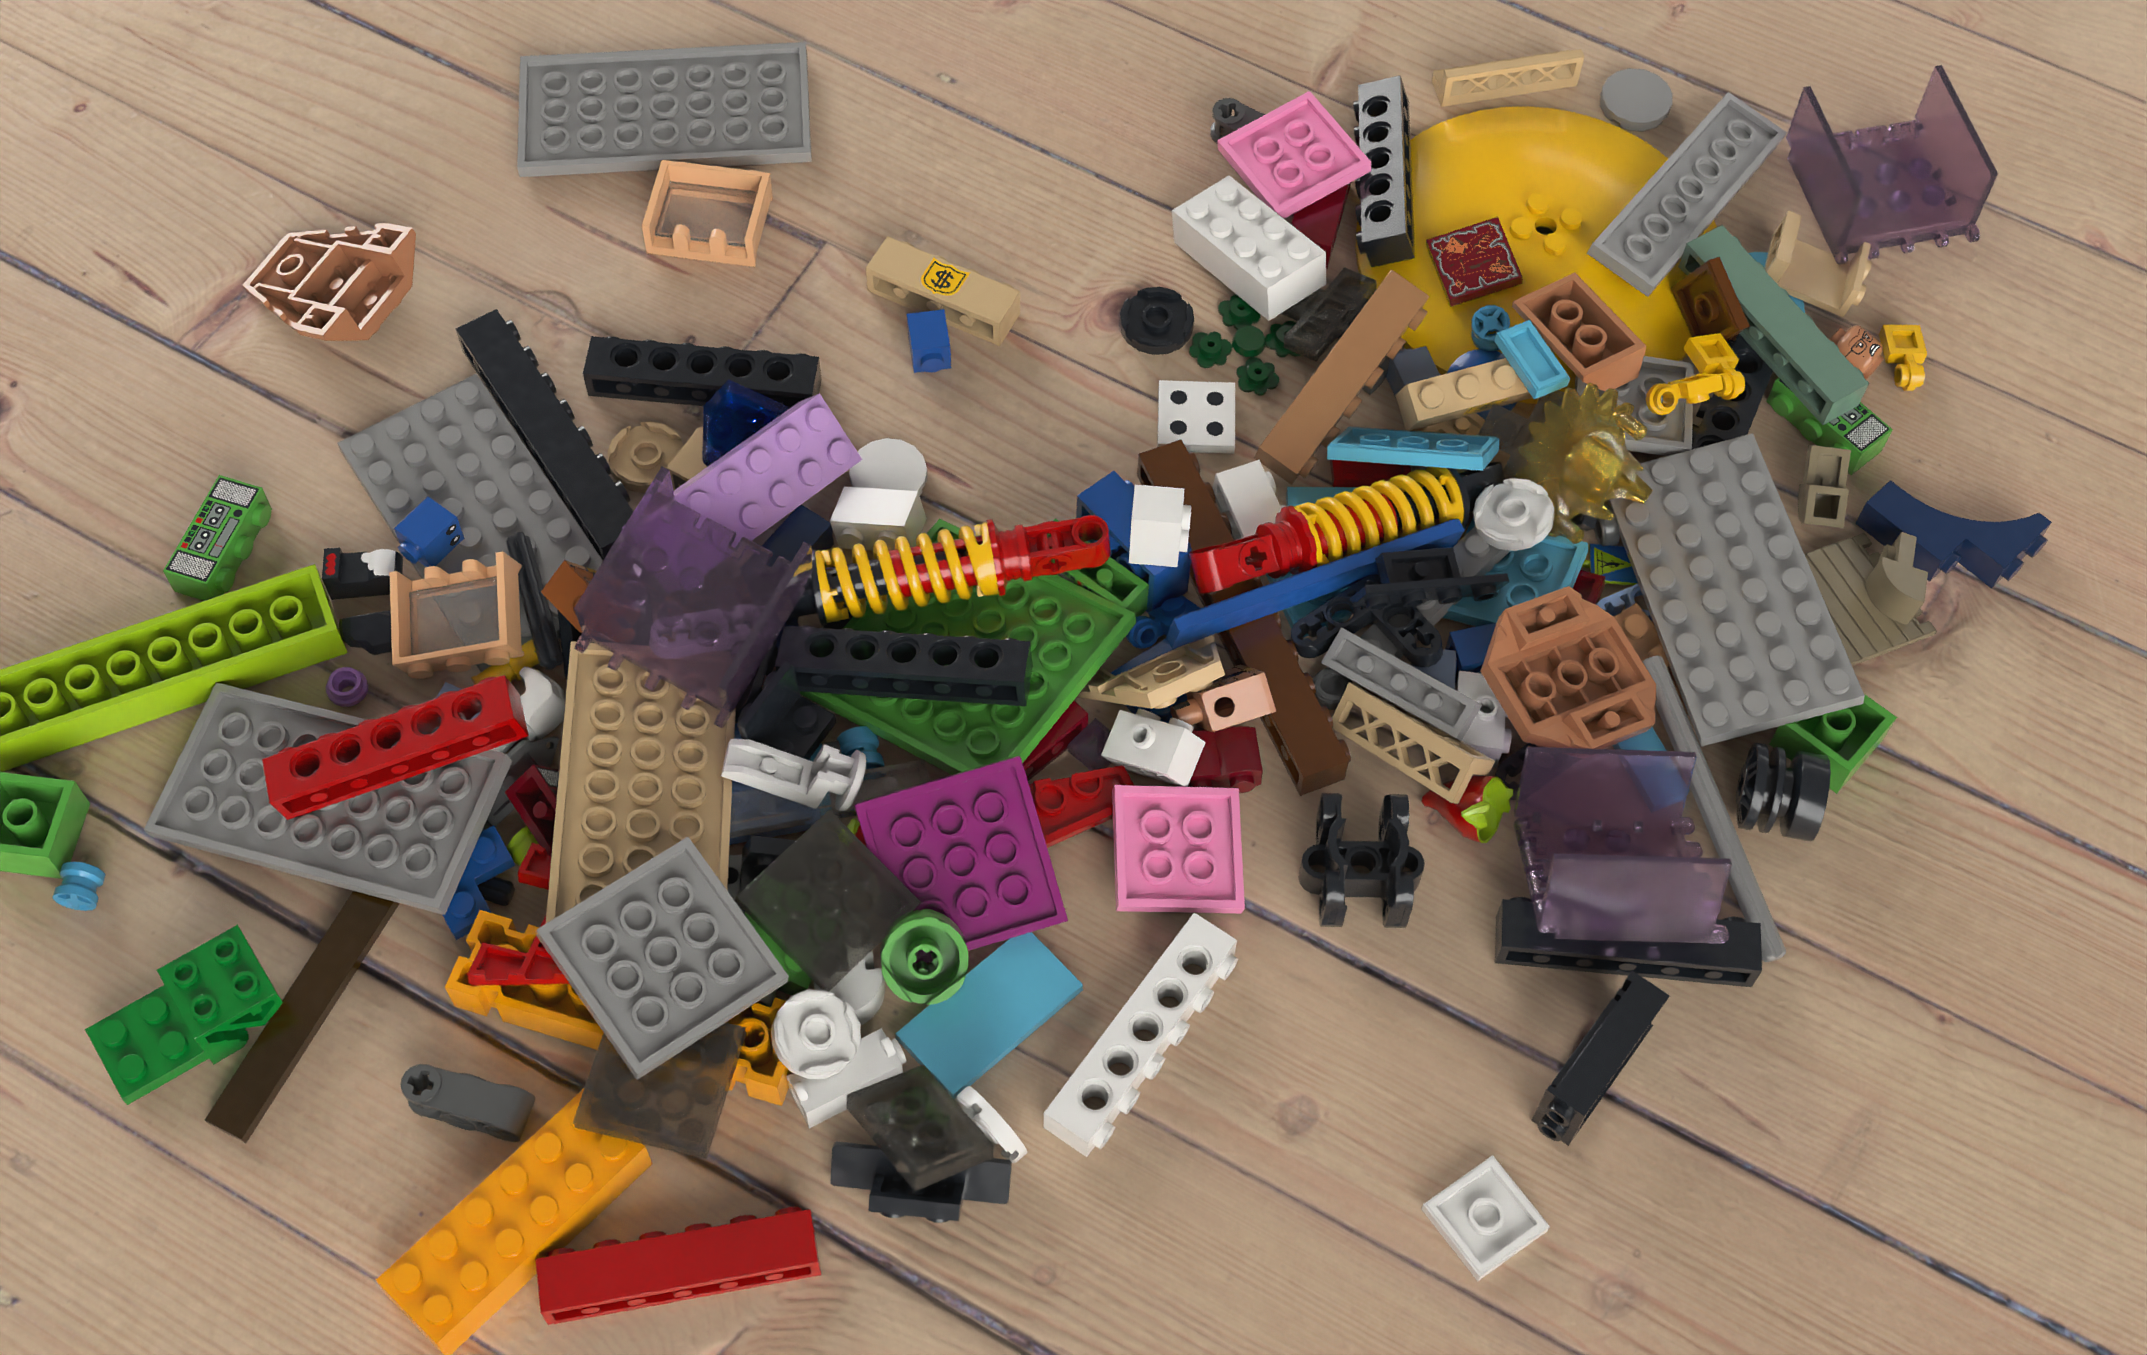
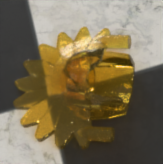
[1515,383,1653,544]

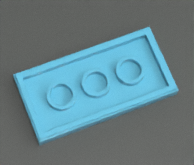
[1327,427,1499,471]
[895,932,1083,1100]

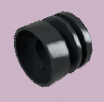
[1736,743,1831,842]

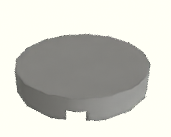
[1600,68,1673,131]

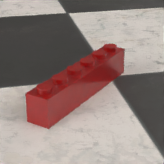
[535,1207,821,1325]

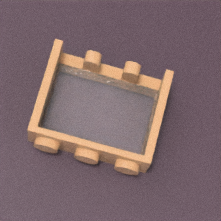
[642,160,773,267]
[389,551,524,679]

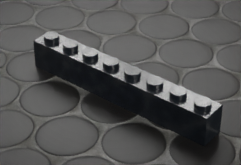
[456,309,642,568]

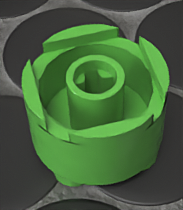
[880,909,969,1005]

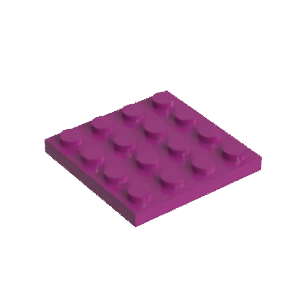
[855,755,1068,963]

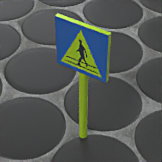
[1582,544,1638,586]

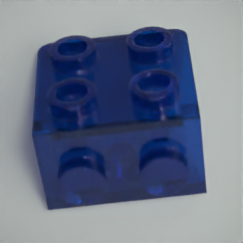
[702,379,790,467]

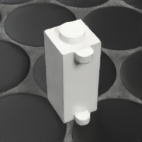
[786,1028,907,1129]

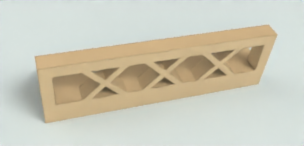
[1432,49,1585,107]
[1332,682,1495,804]

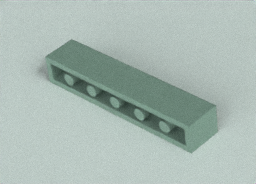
[1679,225,1869,425]

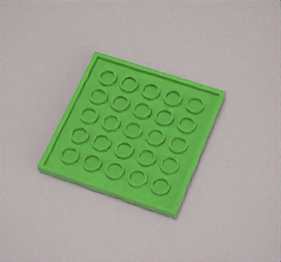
[800,519,1136,775]

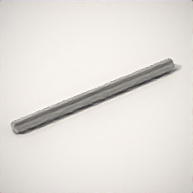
[1643,655,1786,962]

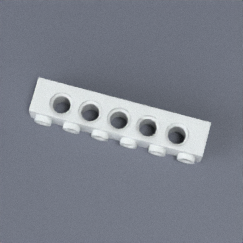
[1044,912,1238,1157]

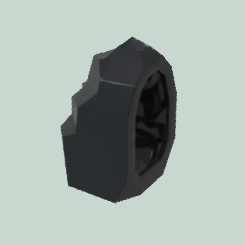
[339,610,392,655]

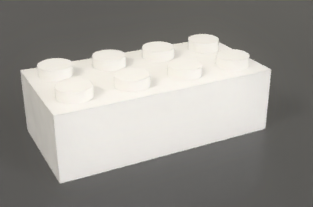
[1172,176,1326,321]

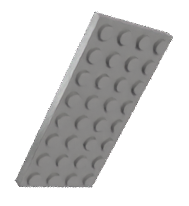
[517,42,812,177]
[338,374,613,672]
[1606,433,1865,747]
[144,682,512,915]

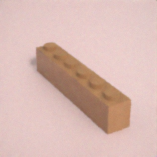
[1254,270,1429,485]

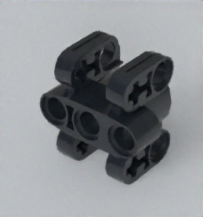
[1298,793,1425,928]

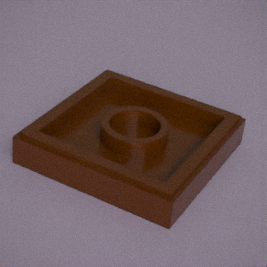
[1671,257,1750,342]

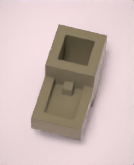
[1798,445,1851,528]
[1866,532,1928,625]

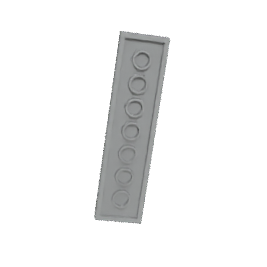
[1587,92,1787,297]

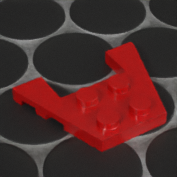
[467,843,570,986]

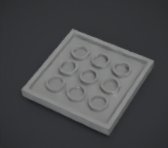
[536,837,789,1080]

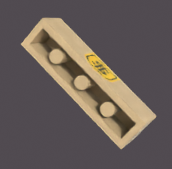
[866,236,1020,346]
[1395,347,1554,431]

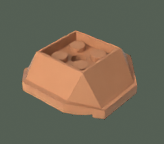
[1480,586,1656,756]

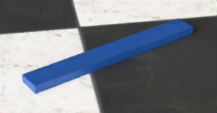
[1166,519,1465,649]

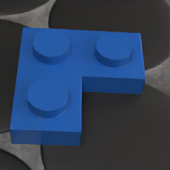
[443,826,516,940]

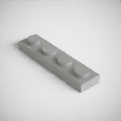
[1321,627,1482,741]

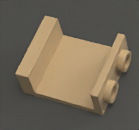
[1764,210,1872,317]

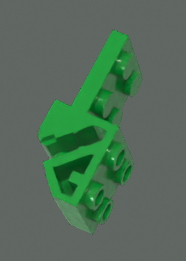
[85,925,283,1105]

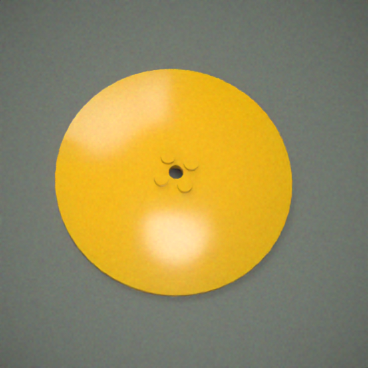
[1355,106,1717,405]

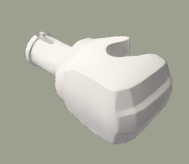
[491,667,566,754]

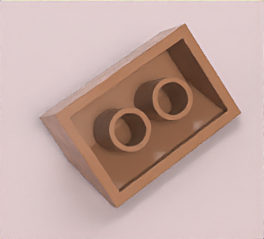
[1512,273,1646,393]

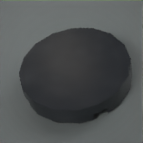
[1119,287,1194,355]

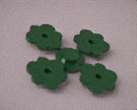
[1189,294,1308,396]

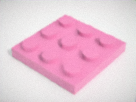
[1217,91,1371,219]
[1112,785,1245,914]

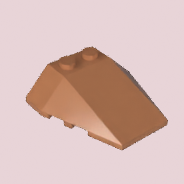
[242,223,416,341]

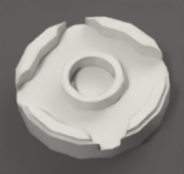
[849,438,927,496]
[1473,478,1554,551]
[771,989,861,1079]
[956,1086,1027,1163]

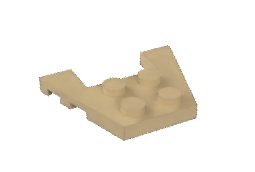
[1077,635,1225,709]

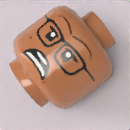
[1829,325,1884,379]

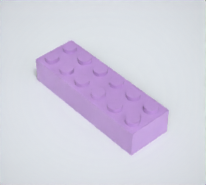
[622,393,862,595]

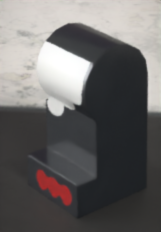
[322,547,403,600]

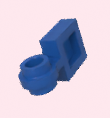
[1126,595,1200,649]

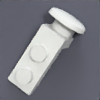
[721,739,866,811]

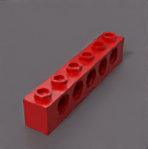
[262,675,529,820]

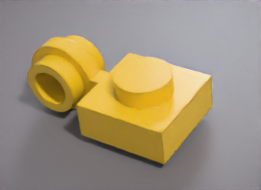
[1879,325,1927,391]
[1683,333,1745,400]
[1646,373,1724,415]

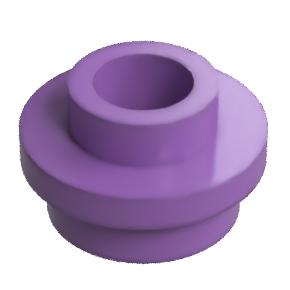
[326,667,368,707]

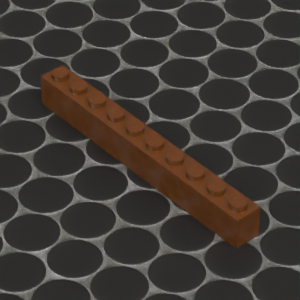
[1137,439,1351,796]

